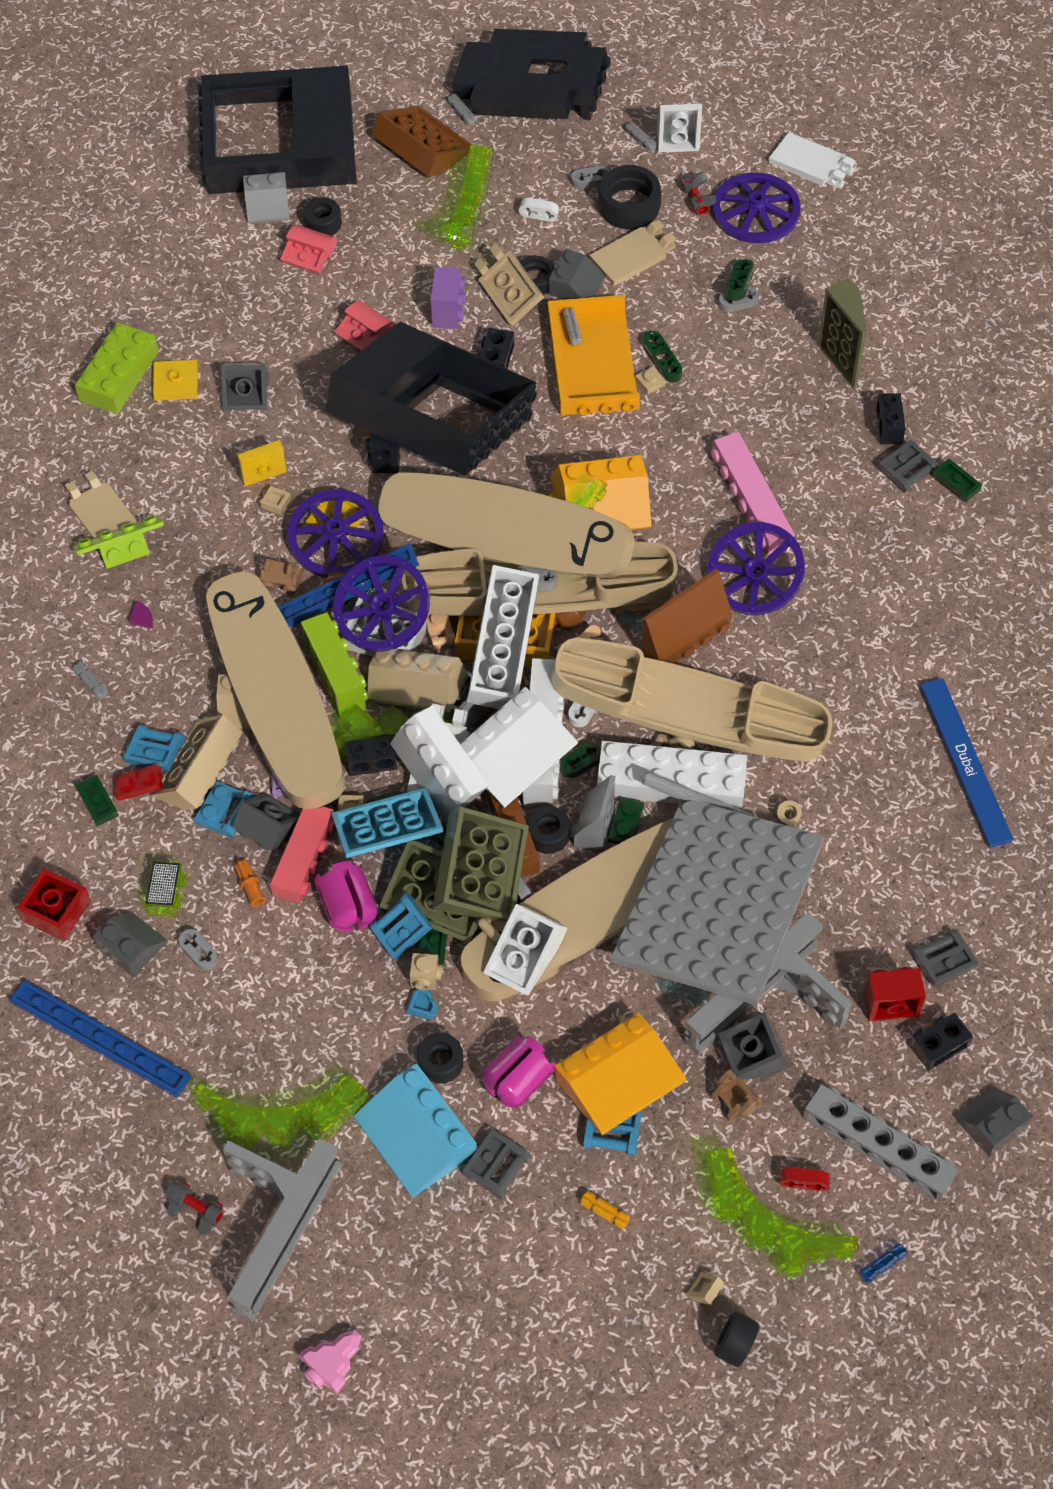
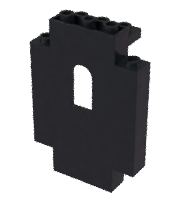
[452,29,611,121]

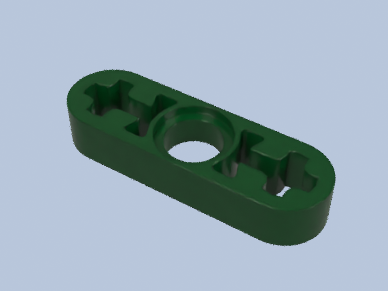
[725,259,754,301]
[643,331,682,383]

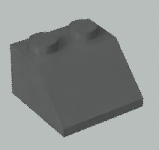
[549,249,604,300]
[221,363,269,410]
[232,794,301,851]
[93,912,168,977]
[718,1012,791,1080]
[954,1087,1033,1157]

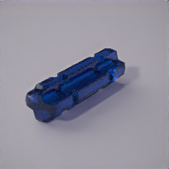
[859,1243,908,1284]

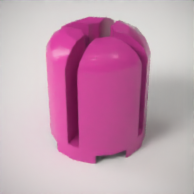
[315,861,377,933]
[482,1033,556,1109]

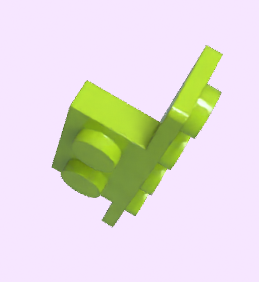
[73,515,164,569]

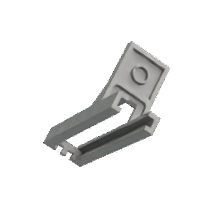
[684,912,852,1056]
[223,1138,342,1323]

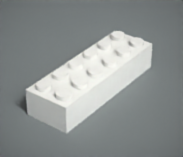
[467,565,539,709]
[523,658,564,807]
[597,741,747,810]

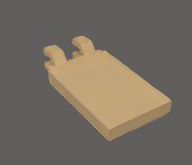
[589,220,676,286]
[474,243,544,326]
[65,471,138,539]

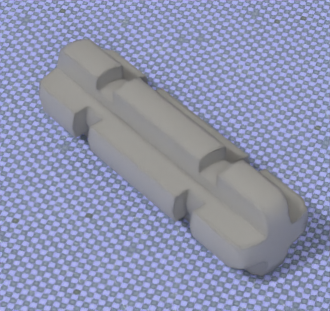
[448,94,476,126]
[625,121,657,152]
[563,307,581,346]
[73,662,108,700]

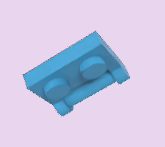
[123,725,185,772]
[194,781,255,838]
[369,892,433,959]
[583,1110,642,1156]

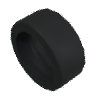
[519,255,555,295]

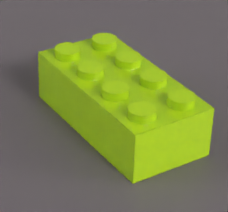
[75,322,159,414]
[301,612,368,719]

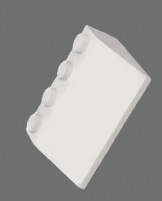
[460,687,578,808]
[390,706,489,822]

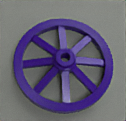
[712,173,801,243]
[288,489,384,578]
[708,522,805,616]
[333,555,430,652]

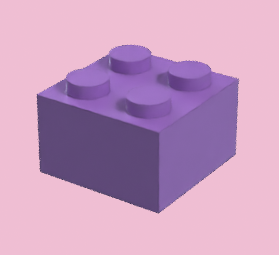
[431,267,466,329]

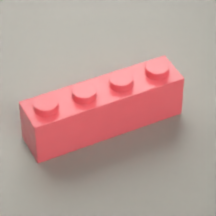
[270,806,335,903]

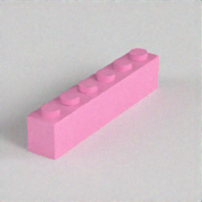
[711,432,794,554]

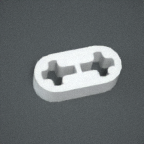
[519,198,560,222]
[568,702,596,727]

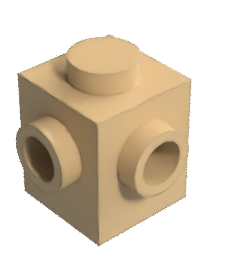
[410,953,443,990]

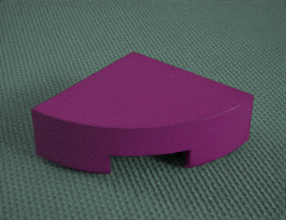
[129,602,154,629]

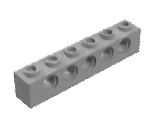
[803,1085,959,1203]

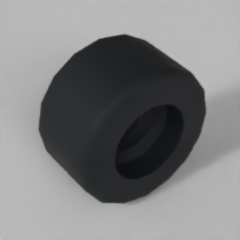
[303,197,342,236]
[526,806,570,854]
[417,1033,464,1084]
[714,1311,760,1367]

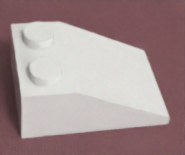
[657,104,702,152]
[483,904,568,996]

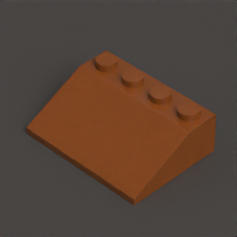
[371,106,476,177]
[641,569,732,664]

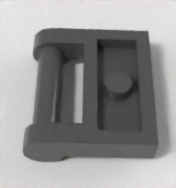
[878,440,938,493]
[910,929,979,988]
[462,1129,531,1199]

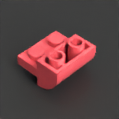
[280,225,338,275]
[334,301,396,351]

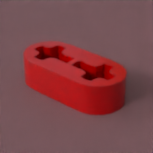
[779,1167,830,1191]

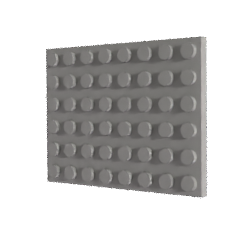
[611,799,824,1006]

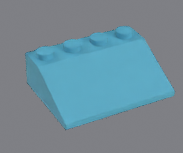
[332,788,443,858]
[353,1063,477,1198]

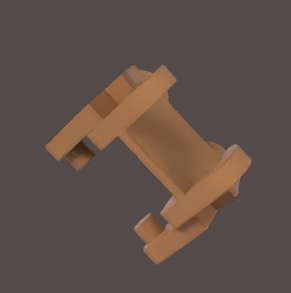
[260,559,303,593]
[711,1070,761,1122]

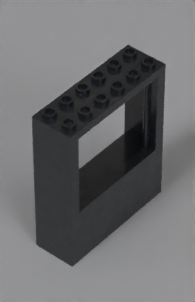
[198,65,357,194]
[326,321,537,476]

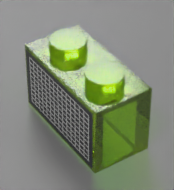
[144,861,188,917]

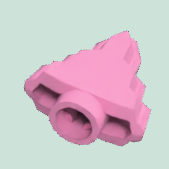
[298,1329,362,1394]

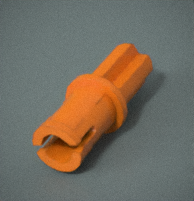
[235,860,266,907]

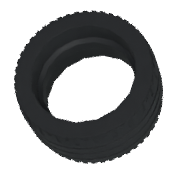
[598,165,661,230]

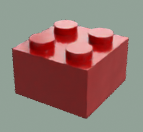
[17,868,91,942]
[864,967,926,1022]

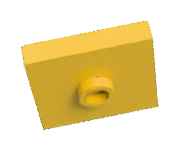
[153,359,198,401]
[238,440,287,487]

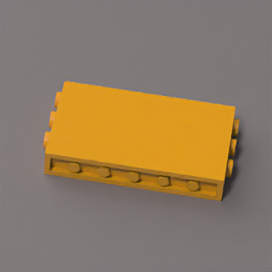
[548,295,640,415]

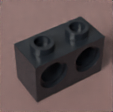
[477,328,515,369]
[876,393,906,445]
[366,433,400,474]
[345,735,398,776]
[910,1012,973,1071]

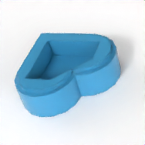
[407,989,438,1019]

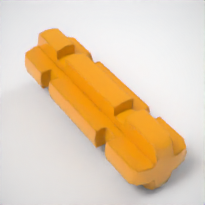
[581,1191,630,1229]

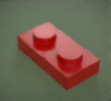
[115,764,163,800]

